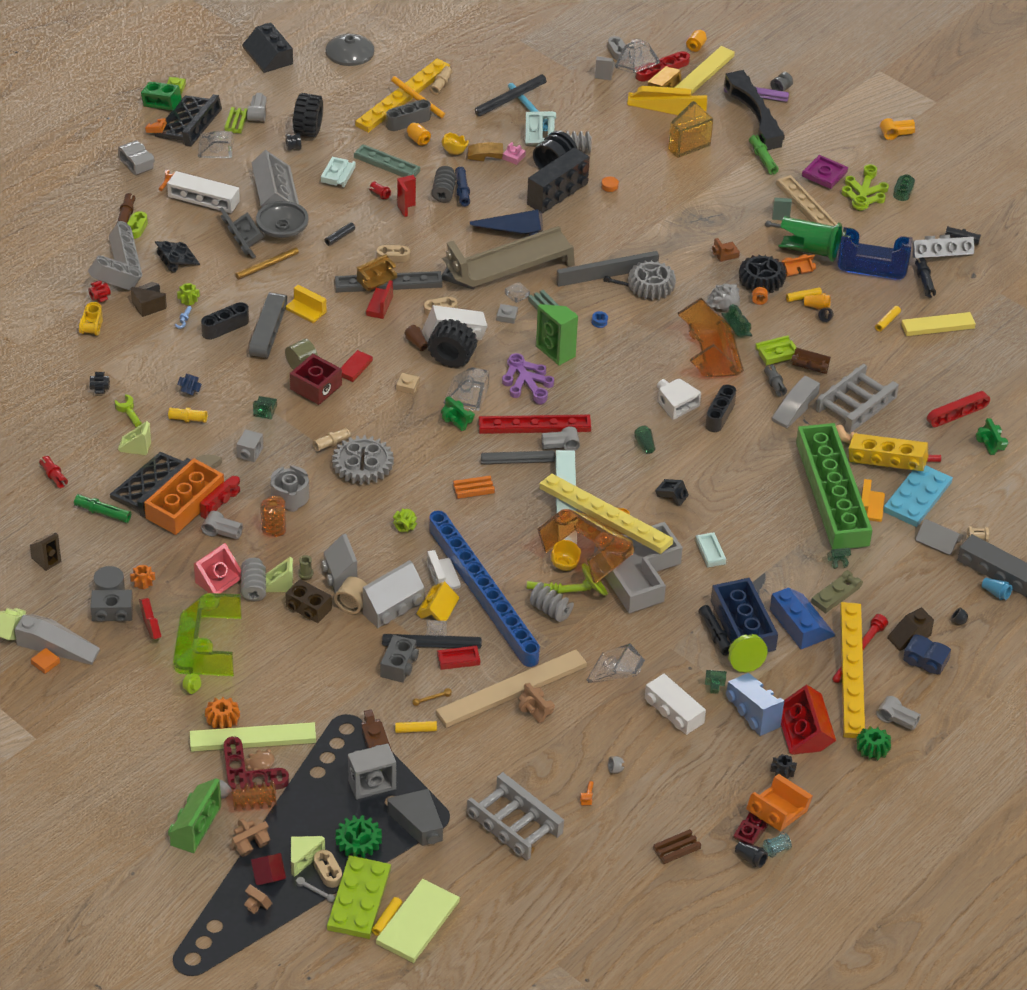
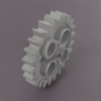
[332,435,394,485]

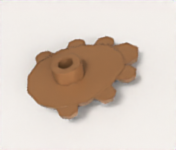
[245,749,275,770]

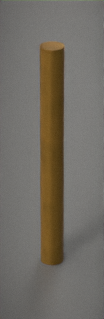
[235,247,299,280]

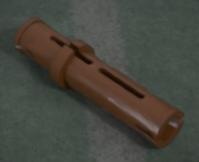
[117,193,136,223]

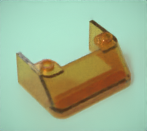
[678,298,744,378]
[537,509,635,583]

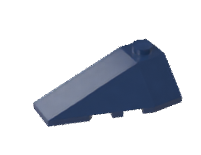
[470,209,543,236]

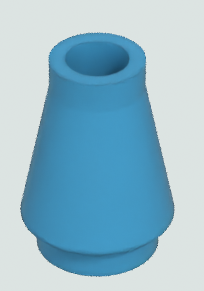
[982,577,1013,600]

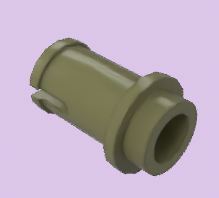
[298,555,314,580]

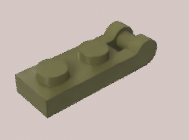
[811,570,863,614]

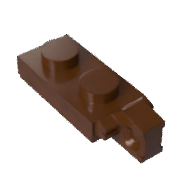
[361,709,393,753]

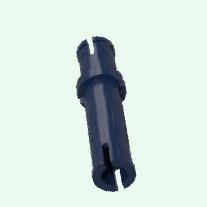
[455,167,470,206]

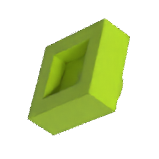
[167,77,186,94]

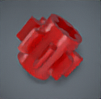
[88,280,111,303]

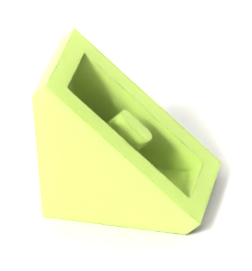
[118,421,151,455]
[266,557,293,592]
[291,836,325,877]

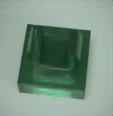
[827,548,851,569]
[705,670,727,694]

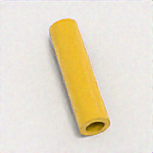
[786,287,822,302]
[875,306,901,332]
[395,721,437,733]
[372,897,403,936]

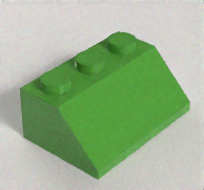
[536,304,578,365]
[168,778,221,853]

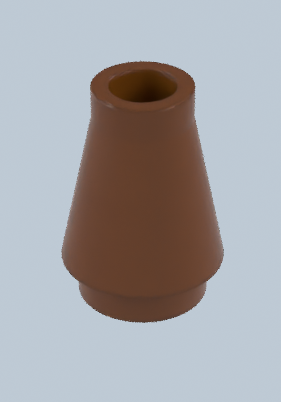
[404,325,428,351]

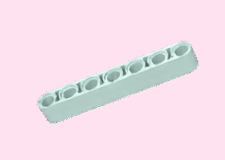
[555,450,577,544]

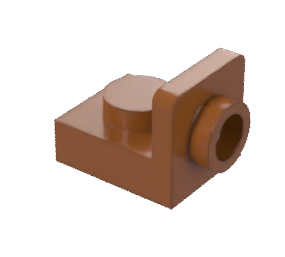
[712,238,740,262]

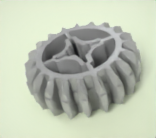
[628,260,676,300]

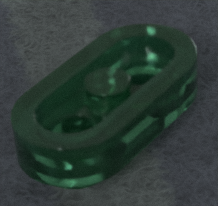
[893,174,915,201]

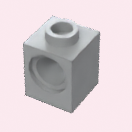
[236,429,263,462]

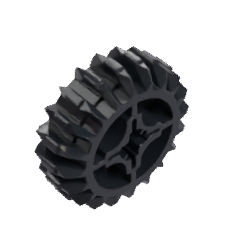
[739,254,786,293]

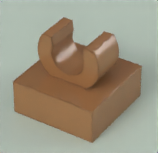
[244,884,272,914]

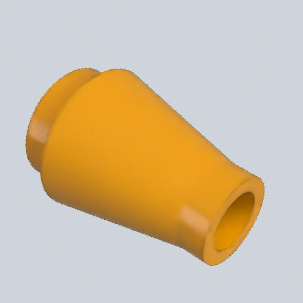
[804,293,831,310]

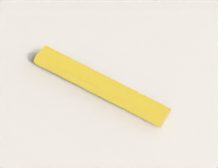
[674,46,735,94]

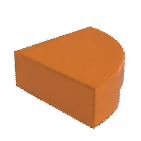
[145,118,167,133]

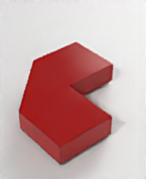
[139,598,161,639]

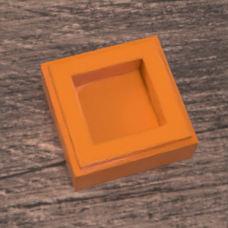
[31,648,60,674]

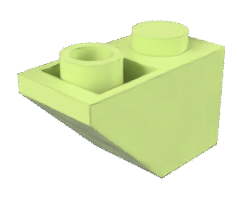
[0,608,26,640]

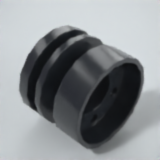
[533,131,577,170]

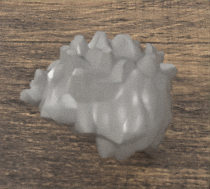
[705,284,740,311]

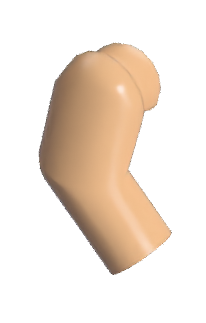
[836,425,858,444]

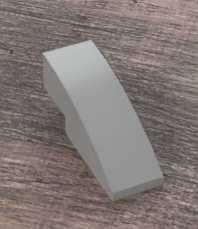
[772,376,820,429]

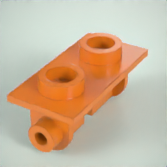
[781,254,816,277]

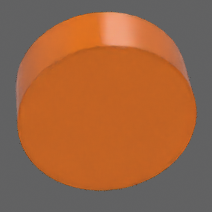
[601,176,619,192]

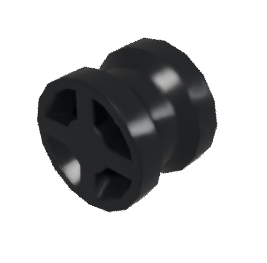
[285,133,302,151]

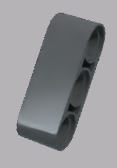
[386,99,431,131]

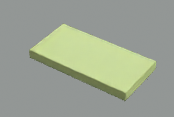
[376,879,460,963]

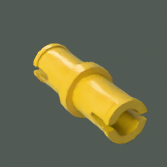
[168,407,208,423]

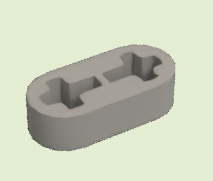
[608,36,628,61]

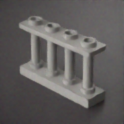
[816,364,899,433]
[467,772,564,860]

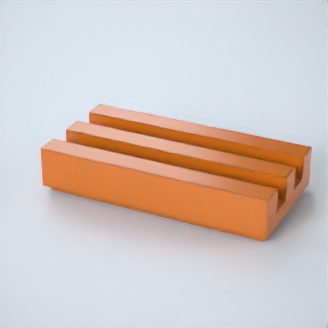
[453,475,495,499]

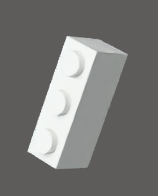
[645,674,706,735]

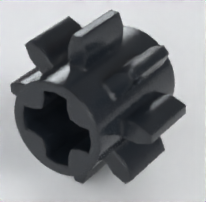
[90,372,110,394]
[770,754,797,779]

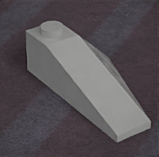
[15,614,100,665]

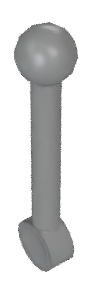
[296,877,335,902]

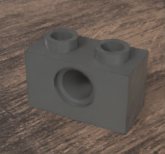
[91,590,133,622]

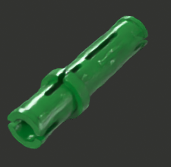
[74,494,132,523]

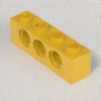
[849,433,928,471]

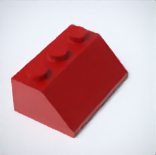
[781,684,836,755]

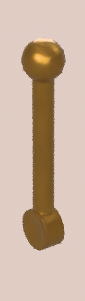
[412,688,452,706]

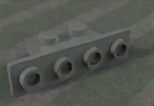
[220,207,264,259]

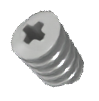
[560,130,591,153]
[241,557,266,601]
[530,582,574,622]

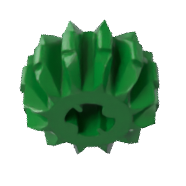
[856,726,891,761]

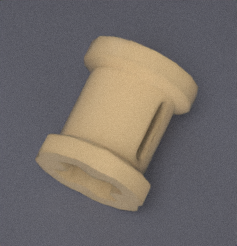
[967,526,989,542]

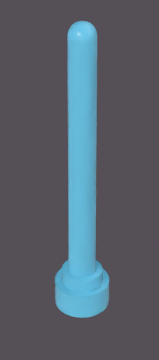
[508,83,548,131]

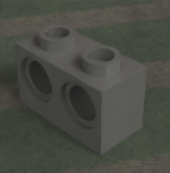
[380,635,419,683]

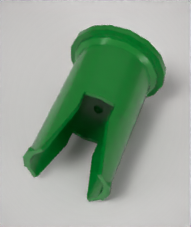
[778,216,843,262]

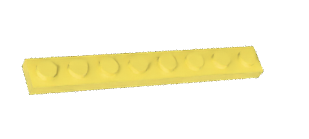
[540,474,673,554]

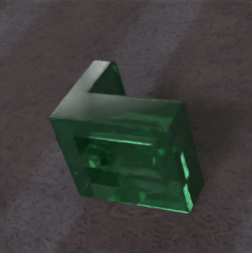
[253,396,277,419]

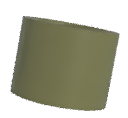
[285,338,318,370]

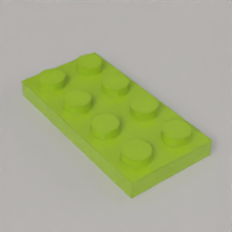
[327,855,391,939]

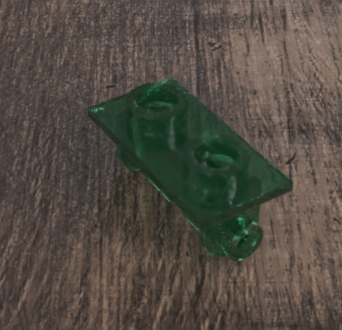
[721,304,752,337]

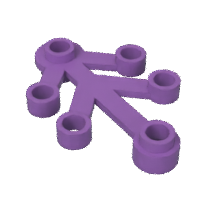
[502,353,554,405]

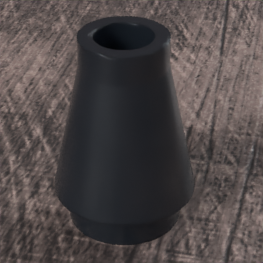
[735,841,768,868]

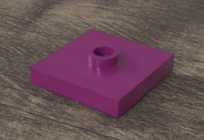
[802,155,848,189]

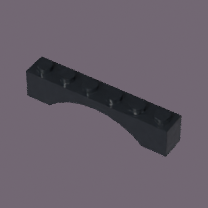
[724,70,785,150]

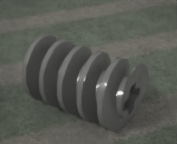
[432,166,456,203]

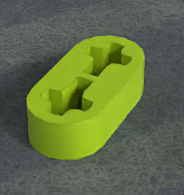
[127,211,148,239]

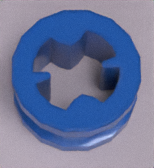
[591,311,608,328]

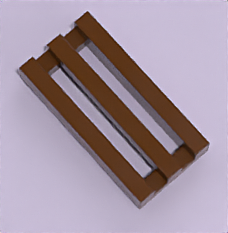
[653,829,701,864]

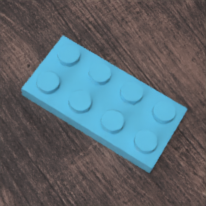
[883,465,953,527]

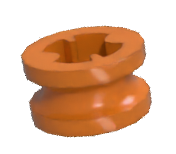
[752,287,768,305]

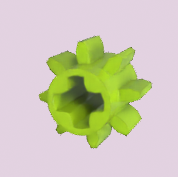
[177,283,200,305]
[393,508,417,533]

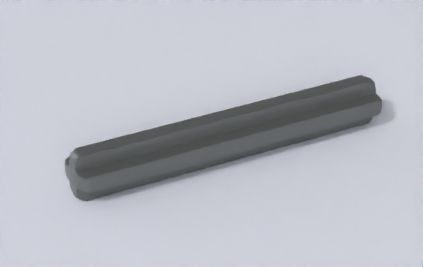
[481,450,555,464]

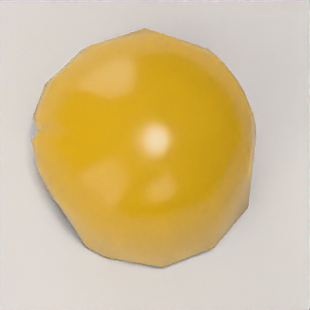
[442,132,469,155]
[551,540,581,571]

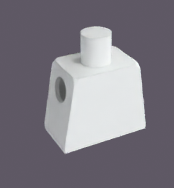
[657,379,701,420]

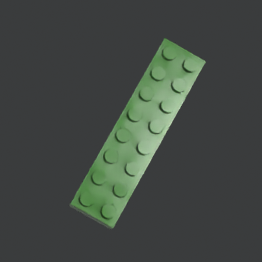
[796,423,873,550]

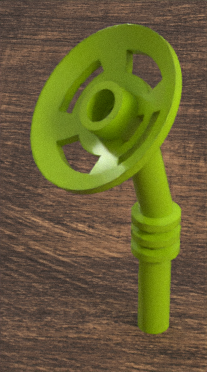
[526,563,608,596]

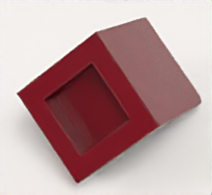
[251,853,286,885]

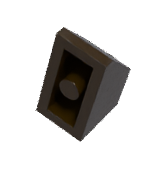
[30,532,62,571]
[887,607,934,651]

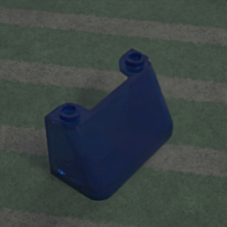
[837,227,913,280]

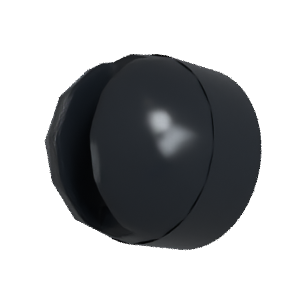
[818,307,834,322]
[951,607,968,625]

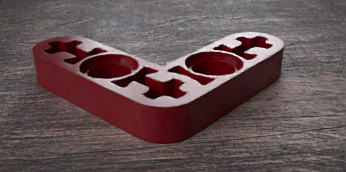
[224,736,289,794]

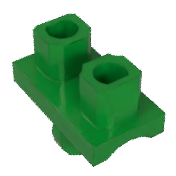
[441,396,475,431]
[975,418,1009,455]

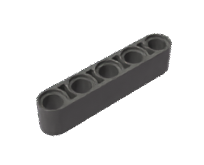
[249,292,288,358]

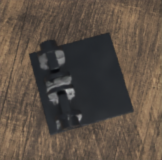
[155,241,200,272]

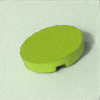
[728,634,768,673]

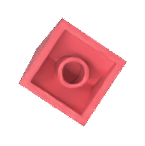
[194,543,241,597]

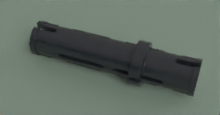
[915,257,936,298]
[698,605,730,655]

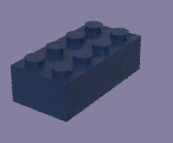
[711,577,778,652]

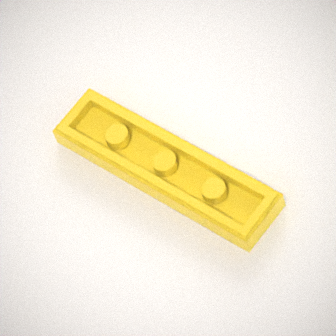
[901,312,976,336]

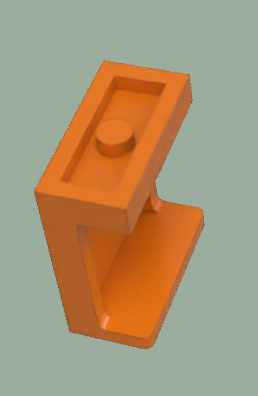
[746,774,813,831]

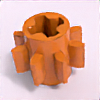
[130,565,156,589]

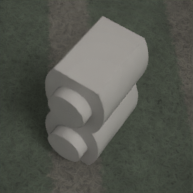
[118,140,155,175]

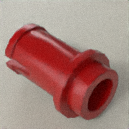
[369,181,391,199]

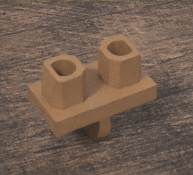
[518,683,555,723]
[229,818,270,857]

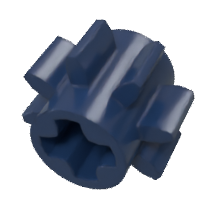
[177,373,202,395]

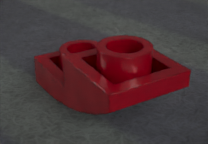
[733,812,768,845]

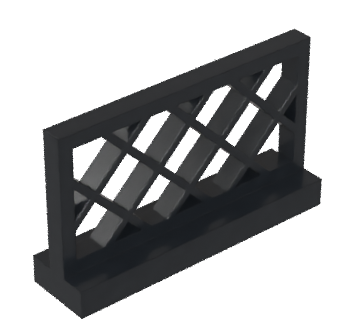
[154,94,222,147]
[110,452,191,518]

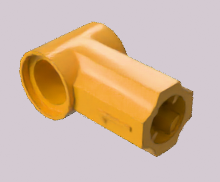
[880,118,915,140]

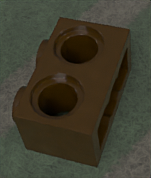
[285,579,332,623]

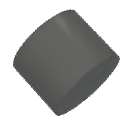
[94,566,125,590]

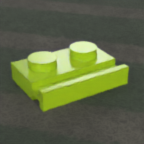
[755,335,796,365]

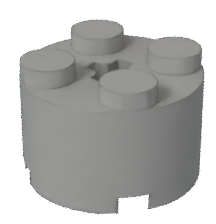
[270,466,309,512]

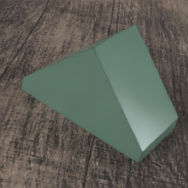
[772,197,792,220]

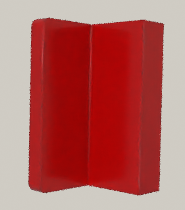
[397,175,416,217]
[366,280,393,319]

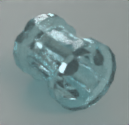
[763,832,792,858]

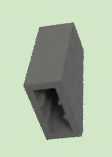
[387,789,443,846]

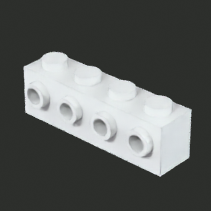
[167,171,240,213]

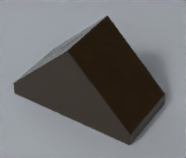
[131,287,167,317]

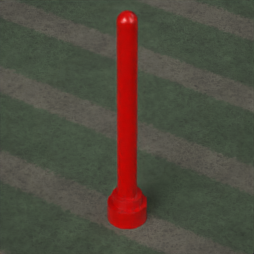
[832,614,888,683]

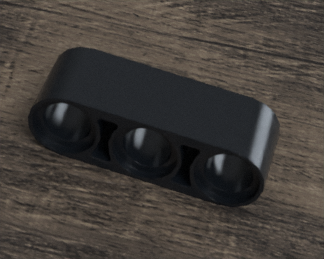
[201,302,249,340]
[706,384,737,432]

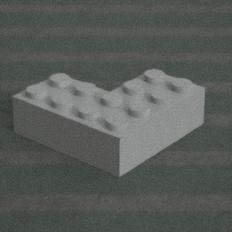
[594,522,683,613]

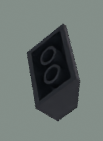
[242,22,293,73]

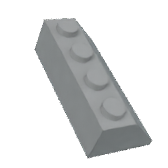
[252,150,299,207]

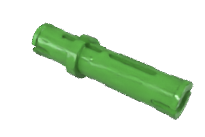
[749,135,779,175]

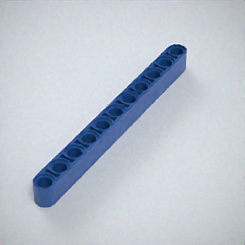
[429,510,540,667]

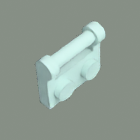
[525,111,556,146]

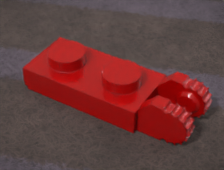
[200,475,240,519]

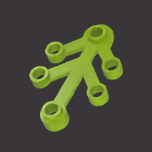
[841,164,889,211]

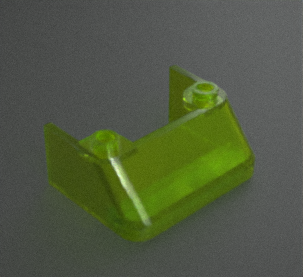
[173,593,242,676]

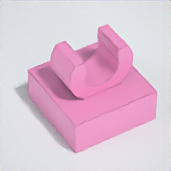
[502,142,526,165]

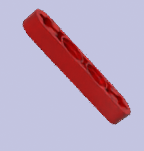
[635,51,690,82]
[927,391,990,427]

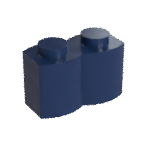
[903,635,951,675]

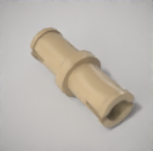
[430,66,453,95]
[312,428,351,452]

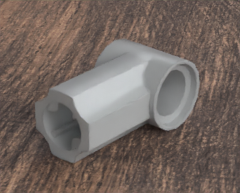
[247,93,267,122]
[541,427,580,451]
[201,511,243,539]
[876,696,921,730]

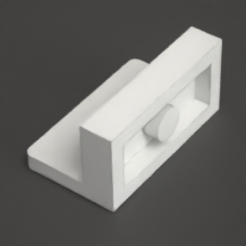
[427,550,461,590]

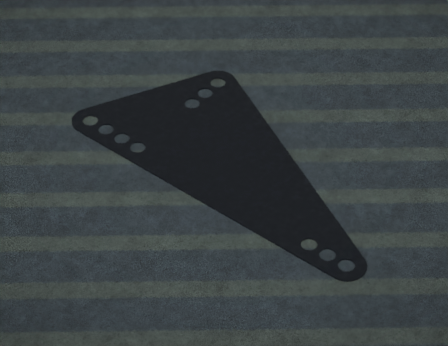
[173,714,450,976]

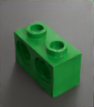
[141,81,182,110]

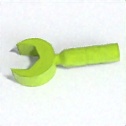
[115,394,142,427]

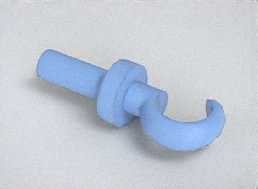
[175,306,192,329]

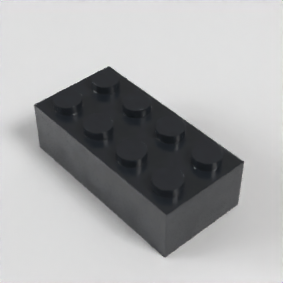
[527,147,590,214]

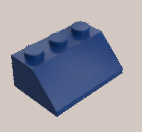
[770,587,835,649]

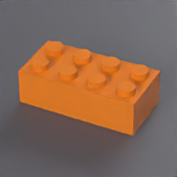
[144,458,224,535]

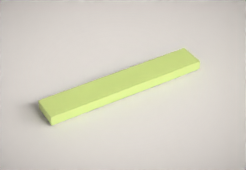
[190,722,316,752]

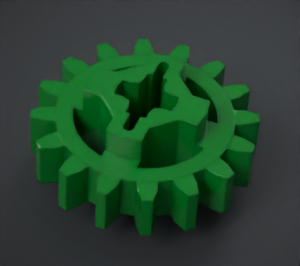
[336,815,382,858]

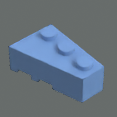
[726,673,784,736]

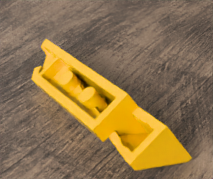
[627,86,707,121]

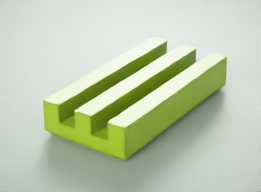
[225,107,248,134]

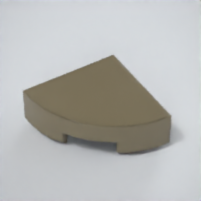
[195,455,222,469]

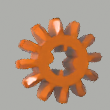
[205,697,240,729]

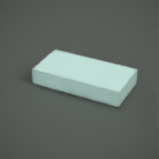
[695,532,726,568]

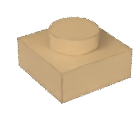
[396,373,420,394]

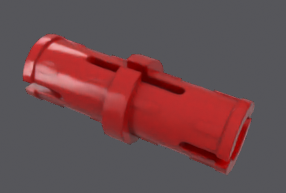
[39,456,68,488]

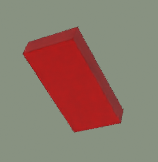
[341,350,373,382]
[437,646,481,670]

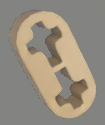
[377,245,410,263]
[424,297,457,316]
[314,850,342,888]

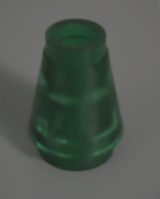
[634,426,656,454]

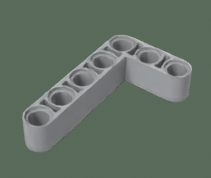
[88,221,142,290]

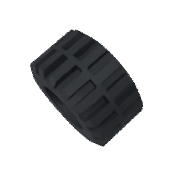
[293,93,323,137]
[427,319,478,368]

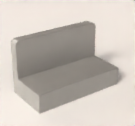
[916,519,963,555]

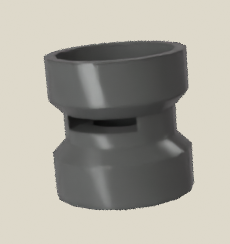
[770,72,793,91]

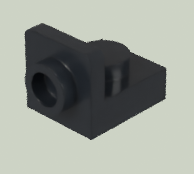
[655,479,689,506]

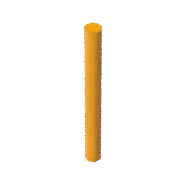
[391,76,445,119]

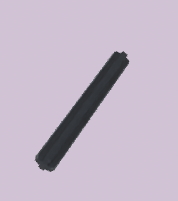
[475,74,547,116]
[382,634,482,649]

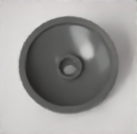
[326,33,374,66]
[256,201,309,238]

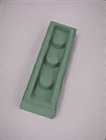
[354,144,420,177]

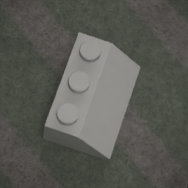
[363,560,425,628]

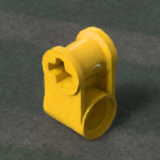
[79,302,103,336]

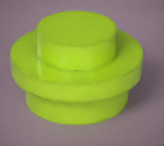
[183,673,201,694]

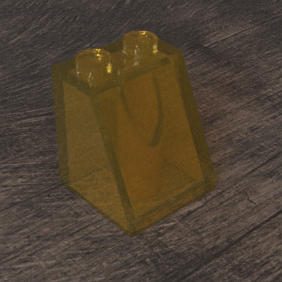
[668,101,713,158]

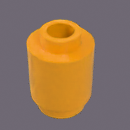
[686,30,707,52]
[407,123,431,146]

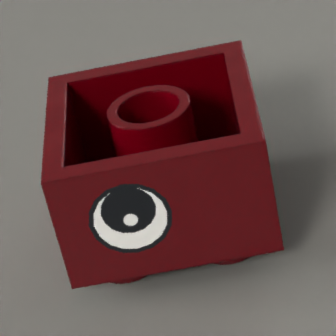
[290,354,342,405]

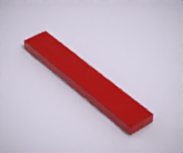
[479,414,591,434]

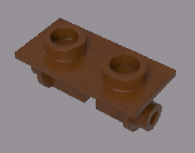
[791,347,831,374]

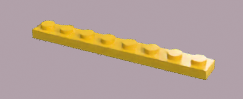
[355,58,450,133]
[840,602,865,738]

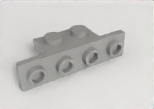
[912,235,974,258]

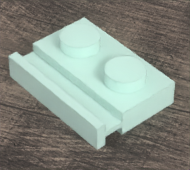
[321,157,356,187]

